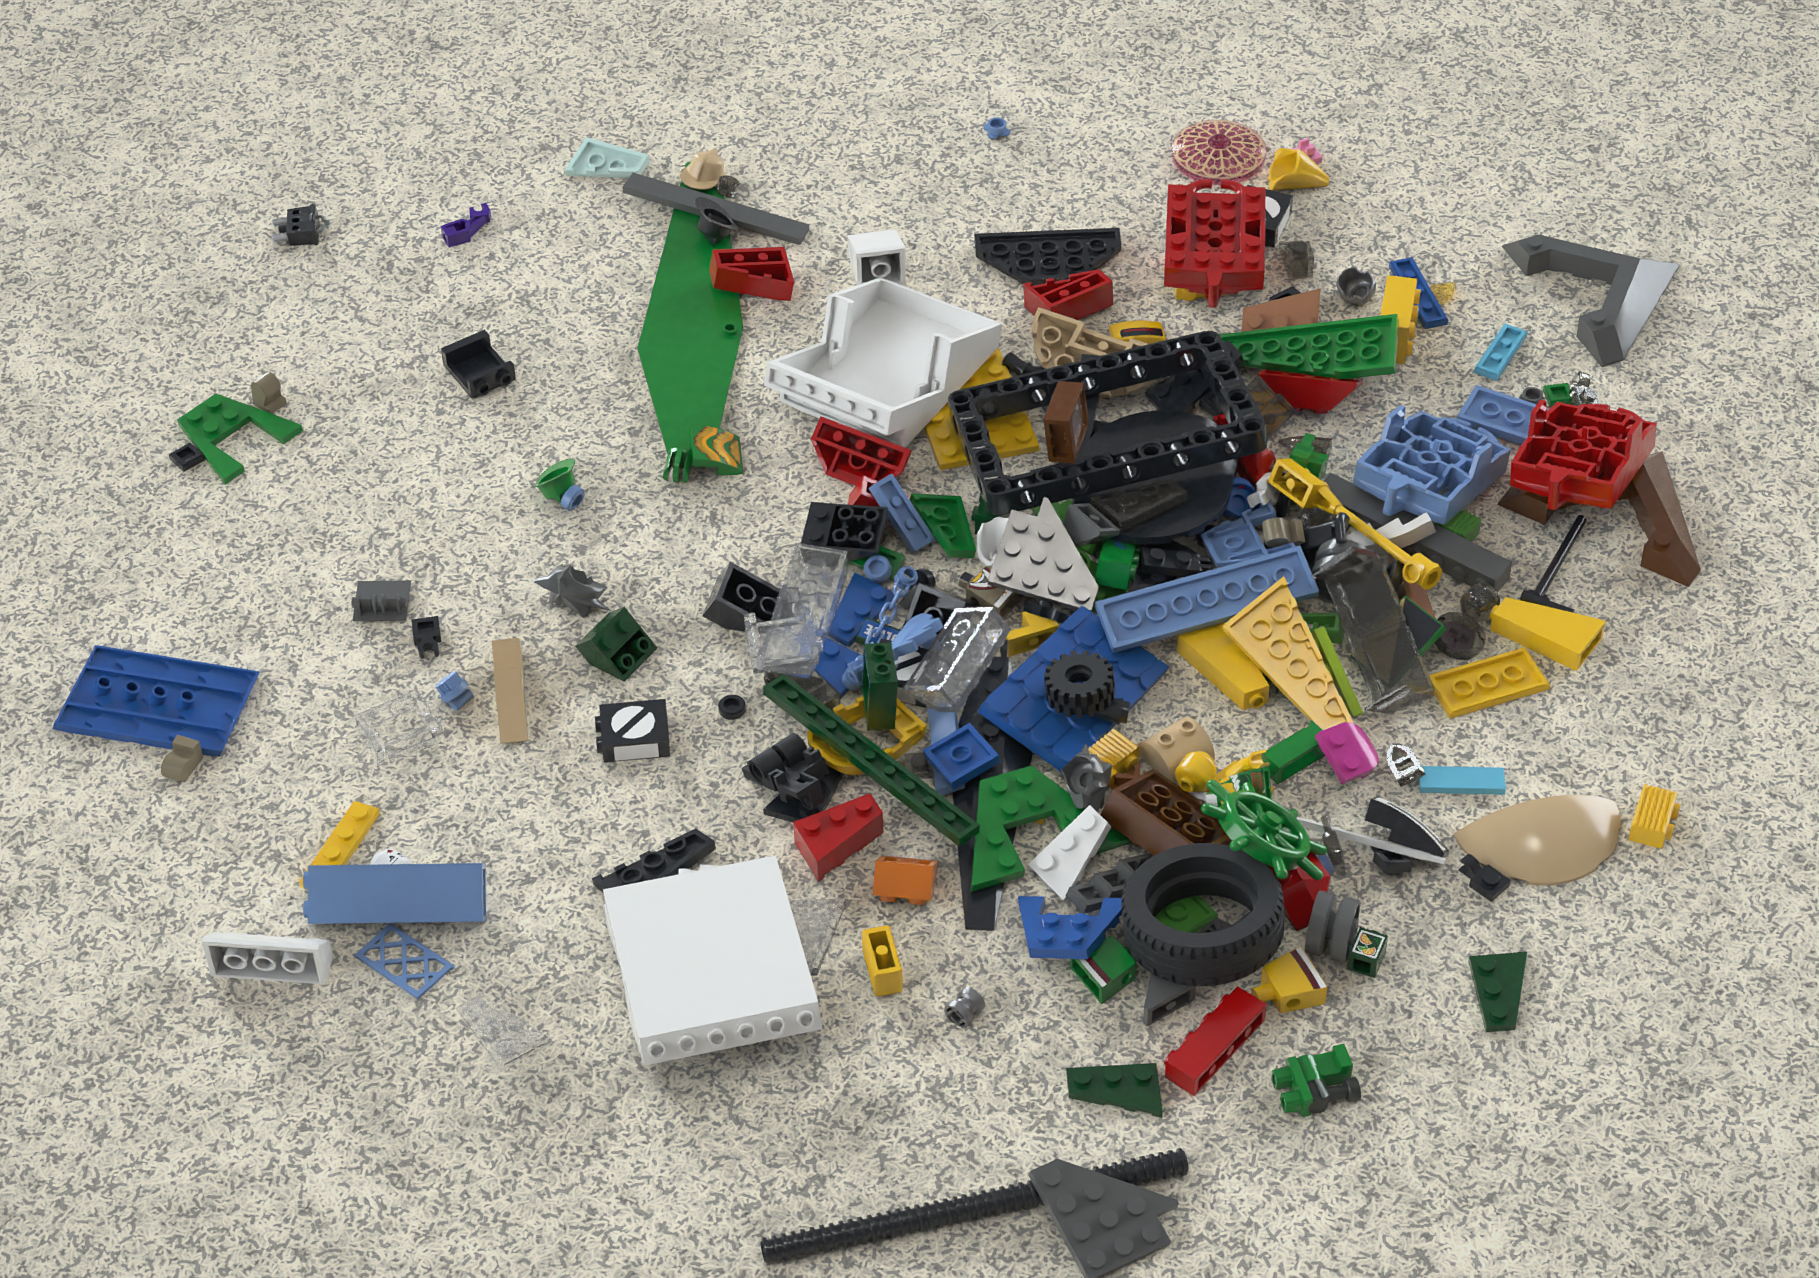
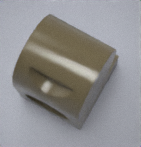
[251,372,287,414]
[1262,518,1305,548]
[161,735,203,782]

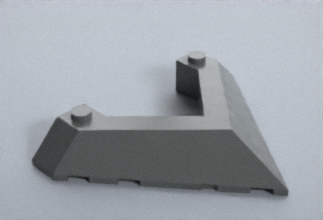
[1502,234,1680,367]

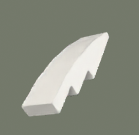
[1346,512,1436,557]

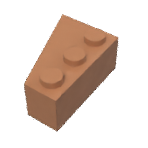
[1241,288,1321,332]

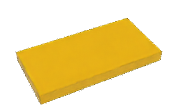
[1426,647,1550,719]

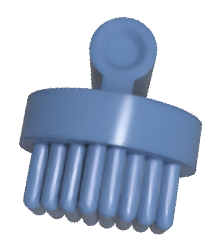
[435,671,474,711]

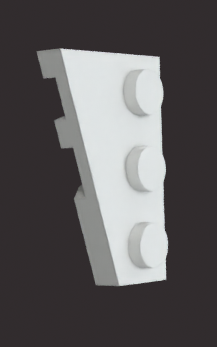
[1028,805,1111,903]

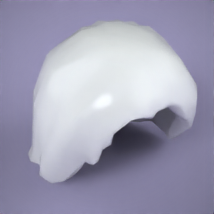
[977,516,1009,566]

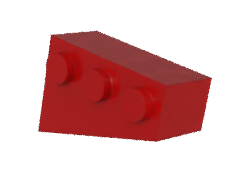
[709,247,794,301]
[1023,269,1114,320]
[793,793,884,882]

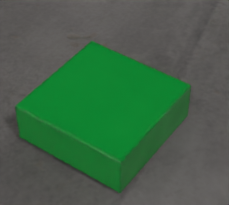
[1543,383,1575,408]

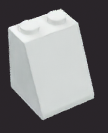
[848,229,906,286]

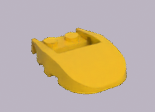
[807,696,927,775]

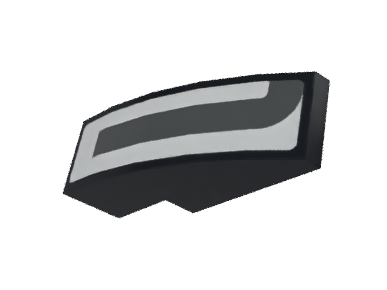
[1364,797,1449,858]

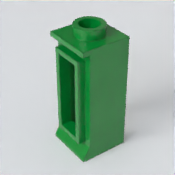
[1262,720,1325,784]

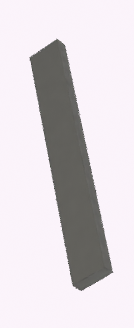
[623,172,810,245]

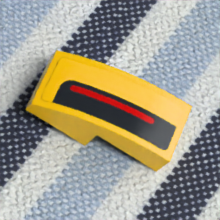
[1108,320,1166,344]

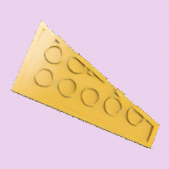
[1222,576,1353,730]

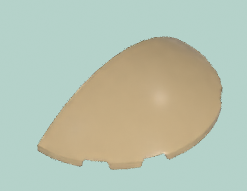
[1032,307,1158,398]
[1453,795,1621,885]

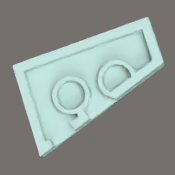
[565,137,650,178]

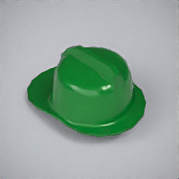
[533,458,576,503]

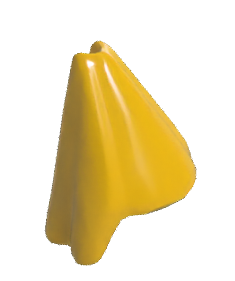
[1268,148,1329,191]

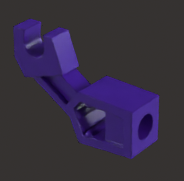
[441,203,491,248]

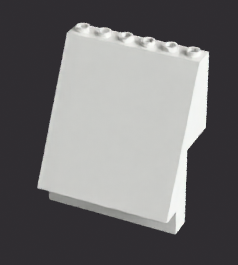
[764,277,1002,448]
[603,855,822,1066]

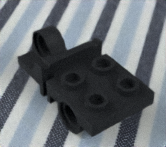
[741,733,829,810]

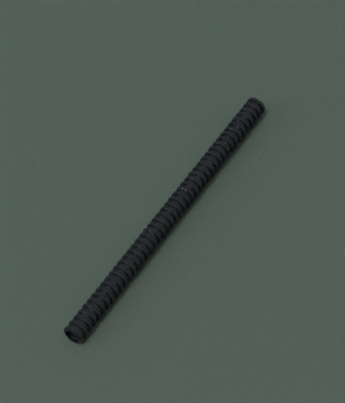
[760,1148,1189,1266]

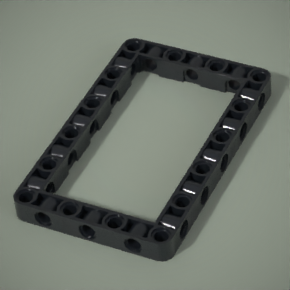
[948,331,1267,516]

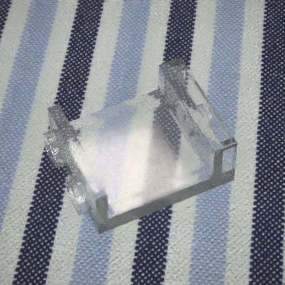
[744,606,823,674]

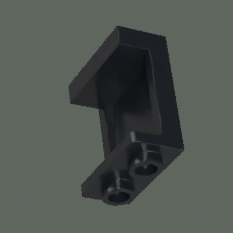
[441,329,516,399]

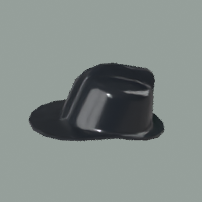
[695,197,737,245]

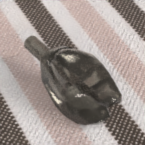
[1321,815,1346,877]

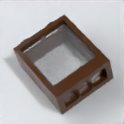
[1043,381,1089,463]

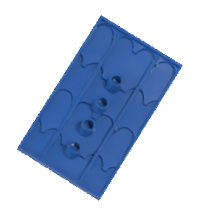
[978,605,1169,774]
[53,645,260,757]

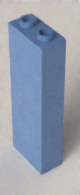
[303,863,486,924]

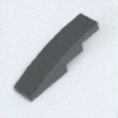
[1066,853,1153,914]

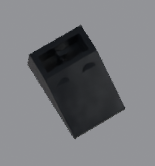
[800,502,888,565]

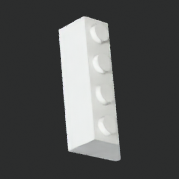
[202,932,333,984]

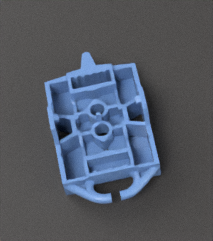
[1352,405,1511,525]

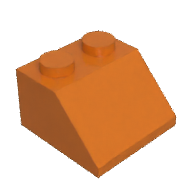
[873,855,939,905]

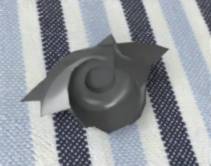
[532,564,611,618]
[1061,743,1112,813]

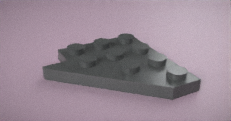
[1029,1159,1179,1278]

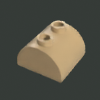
[1137,717,1215,783]

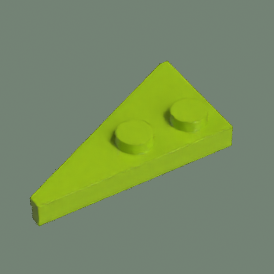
[1312,626,1363,718]

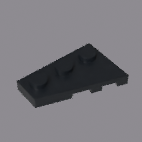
[763,765,844,822]

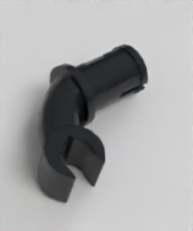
[1002,352,1045,376]

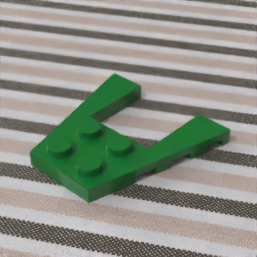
[177,393,303,485]

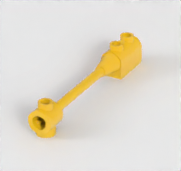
[1267,458,1442,590]

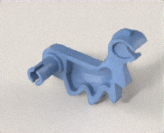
[847,613,943,683]

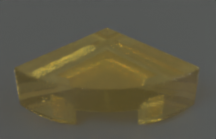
[1430,282,1455,305]

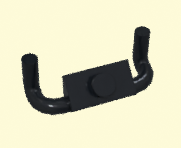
[1264,512,1350,554]

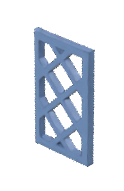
[354,923,455,999]

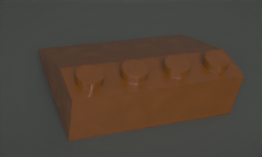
[1100,769,1232,856]

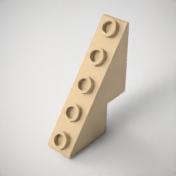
[492,638,528,743]

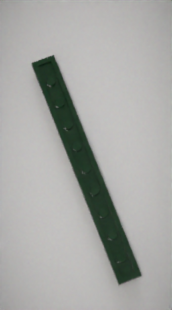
[763,674,980,846]

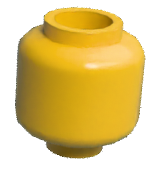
[1175,751,1217,793]

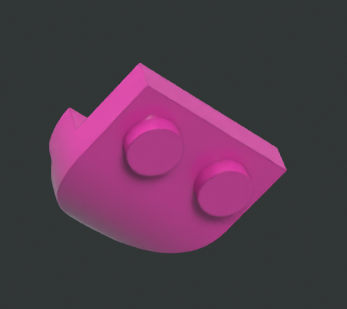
[1315,722,1379,784]

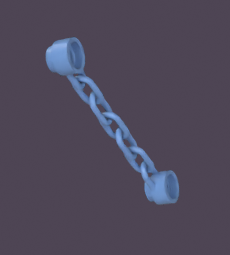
[842,566,918,690]

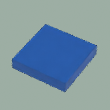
[923,723,1001,790]

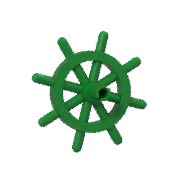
[1201,779,1327,881]

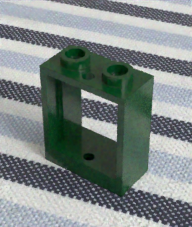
[861,643,898,731]

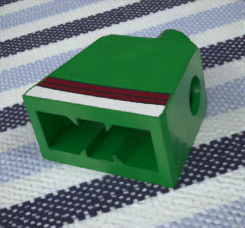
[1070,936,1137,1004]

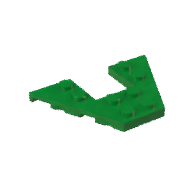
[970,766,1129,892]

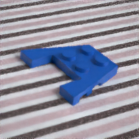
[1018,896,1122,959]

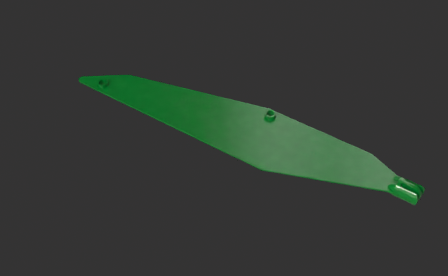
[637,162,743,483]

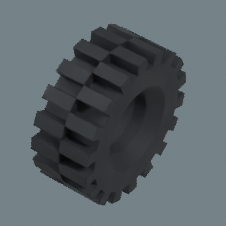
[1044,651,1115,718]

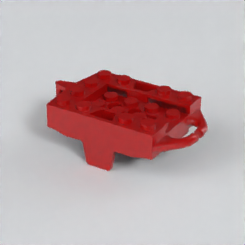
[1164,179,1266,308]
[1510,399,1657,510]

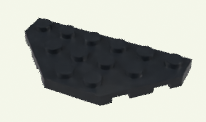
[974,228,1122,286]

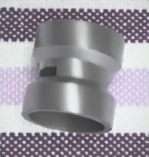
[944,987,985,1028]

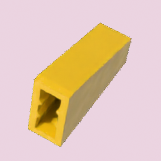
[1489,597,1606,671]
[1177,622,1269,710]

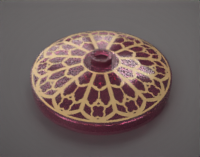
[1171,120,1266,185]

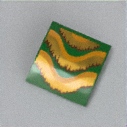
[689,424,743,475]

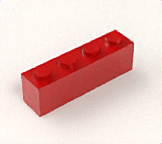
[1164,986,1267,1096]

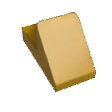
[1005,612,1059,657]

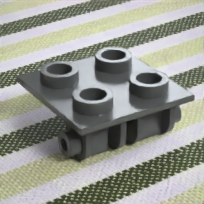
[351,580,411,621]

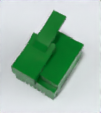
[1287,433,1329,480]

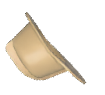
[680,148,726,190]

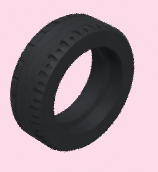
[1121,843,1284,986]

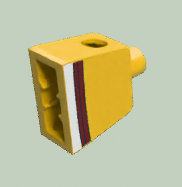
[1251,946,1327,1013]

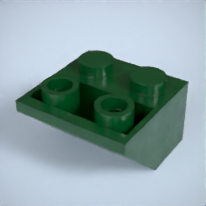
[575,606,657,682]

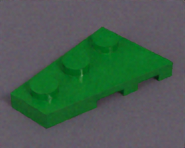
[909,493,976,558]

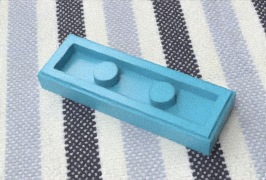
[1474,324,1528,381]
[1418,766,1506,795]

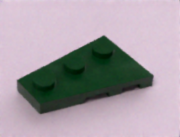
[1468,952,1527,1032]
[1066,1063,1163,1118]

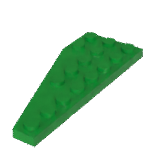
[1219,314,1399,379]

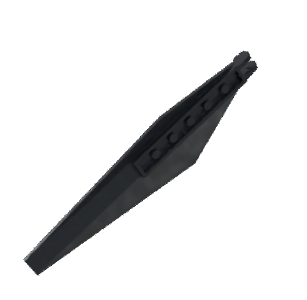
[952,639,1032,931]

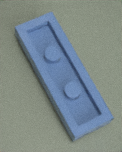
[869,474,935,554]

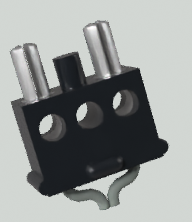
[272,204,330,246]

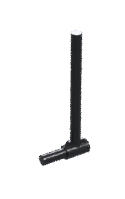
[1520,515,1587,613]

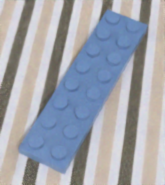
[1095,546,1319,653]

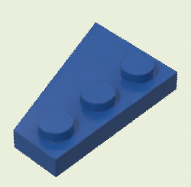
[827,572,895,647]

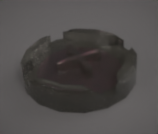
[1434,612,1486,660]

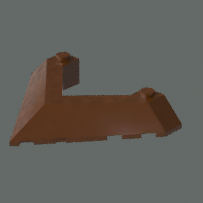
[1497,451,1701,587]

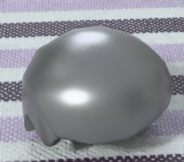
[1336,266,1376,305]

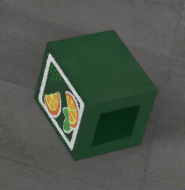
[1347,927,1388,978]

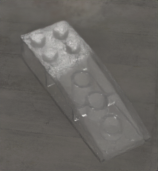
[756,543,848,679]

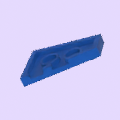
[791,628,861,699]

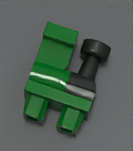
[1271,1044,1361,1117]

